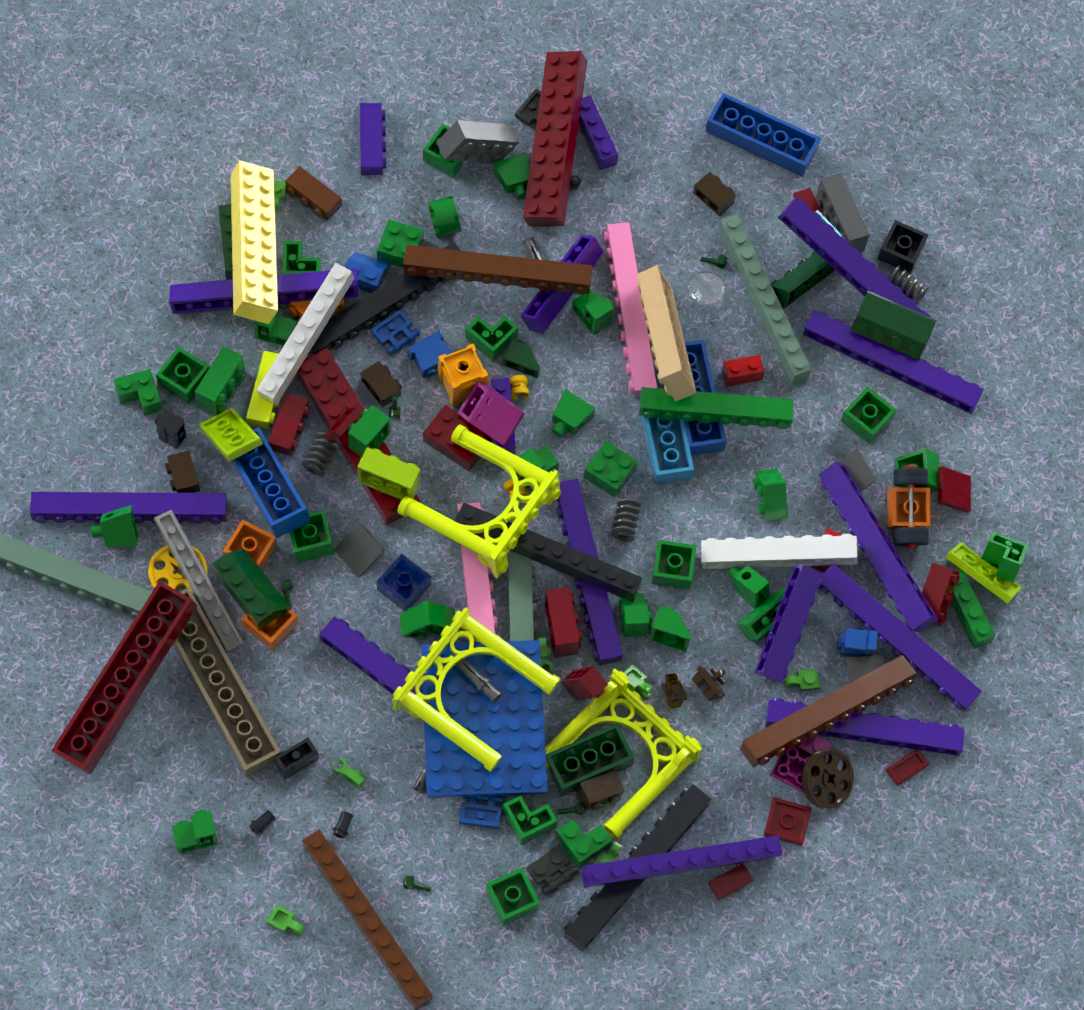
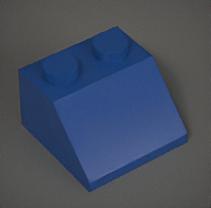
[345,252,390,293]

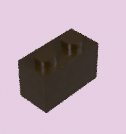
[693,172,736,216]
[360,361,402,408]
[165,450,200,493]
[575,770,625,811]

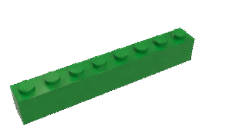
[639,387,793,429]

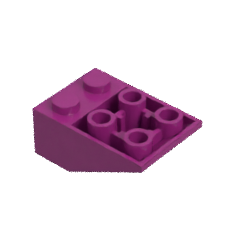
[458,381,525,446]
[770,735,832,794]

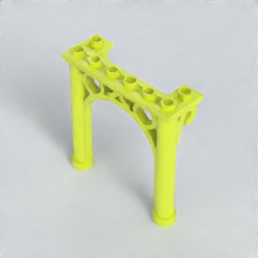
[397,425,561,578]
[392,607,561,772]
[545,669,702,840]

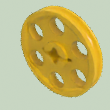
[148,545,208,595]

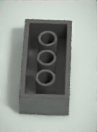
[437,120,519,163]
[815,173,870,252]

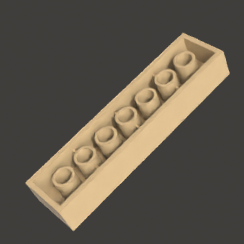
[636,265,696,402]

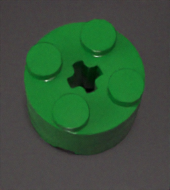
[428,196,462,237]

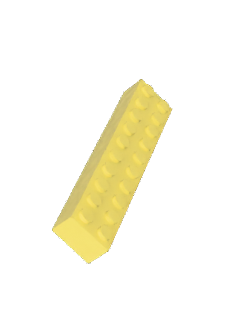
[231,160,278,324]

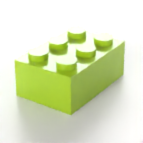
[357,447,420,500]

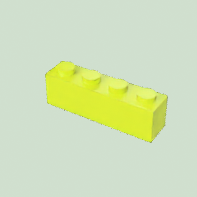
[246,351,280,429]

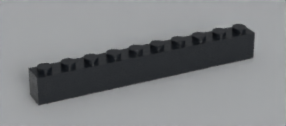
[308,242,461,356]
[456,503,642,602]
[564,784,712,952]

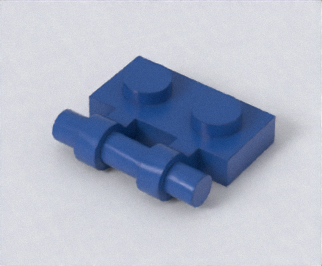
[371,309,420,355]
[459,796,503,829]

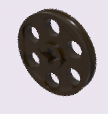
[802,748,854,809]

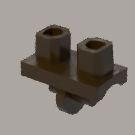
[691,665,726,702]
[661,673,687,708]

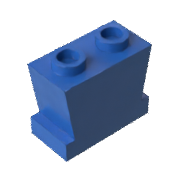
[407,331,454,379]
[837,628,878,657]

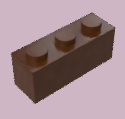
[285,166,342,221]

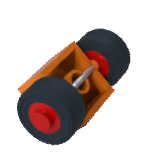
[887,465,930,549]

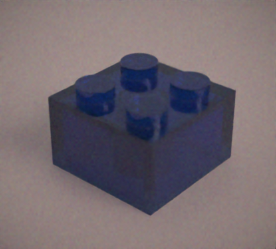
[377,553,432,611]

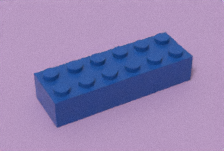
[705,93,821,177]
[684,340,727,455]
[231,427,311,539]

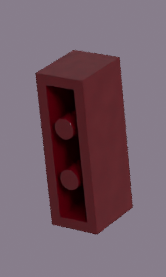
[268,393,311,456]
[922,562,960,627]
[561,667,608,700]

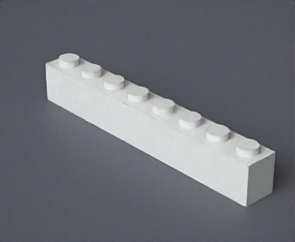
[257,263,354,405]
[701,534,858,569]

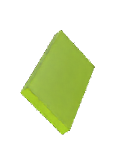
[199,408,263,462]
[945,542,1022,604]

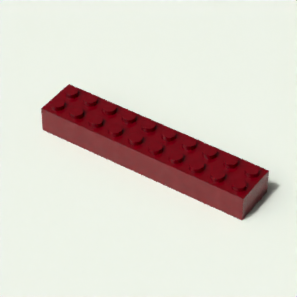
[523,51,588,227]
[295,348,420,525]
[51,581,198,775]

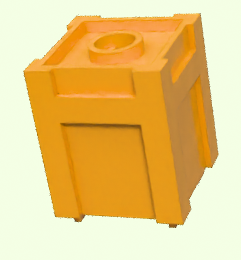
[438,343,488,408]

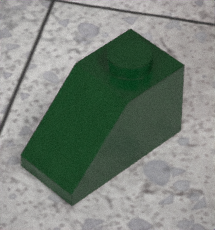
[503,339,540,379]

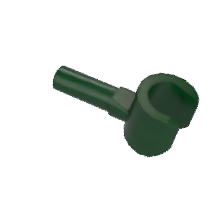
[700,255,727,268]
[389,397,401,419]
[281,579,293,607]
[558,801,587,815]
[403,876,431,892]

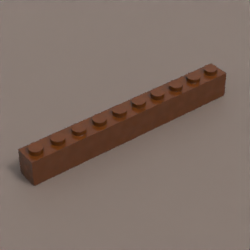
[403,245,593,295]
[740,655,916,768]
[302,829,433,1010]

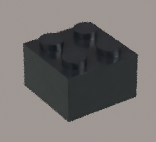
[877,220,929,274]

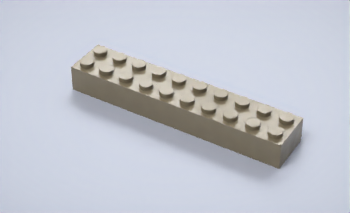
[173,588,281,777]

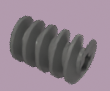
[889,265,929,304]
[302,432,338,476]
[611,498,642,542]

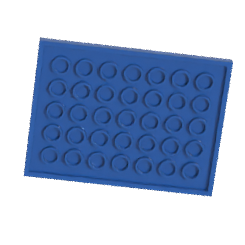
[421,640,548,798]

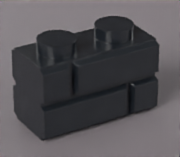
[155,410,187,449]
[274,737,319,780]

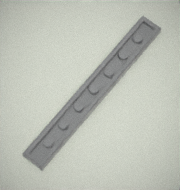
[154,510,244,653]

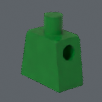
[493,154,530,199]
[552,389,595,437]
[91,505,139,547]
[728,566,769,609]

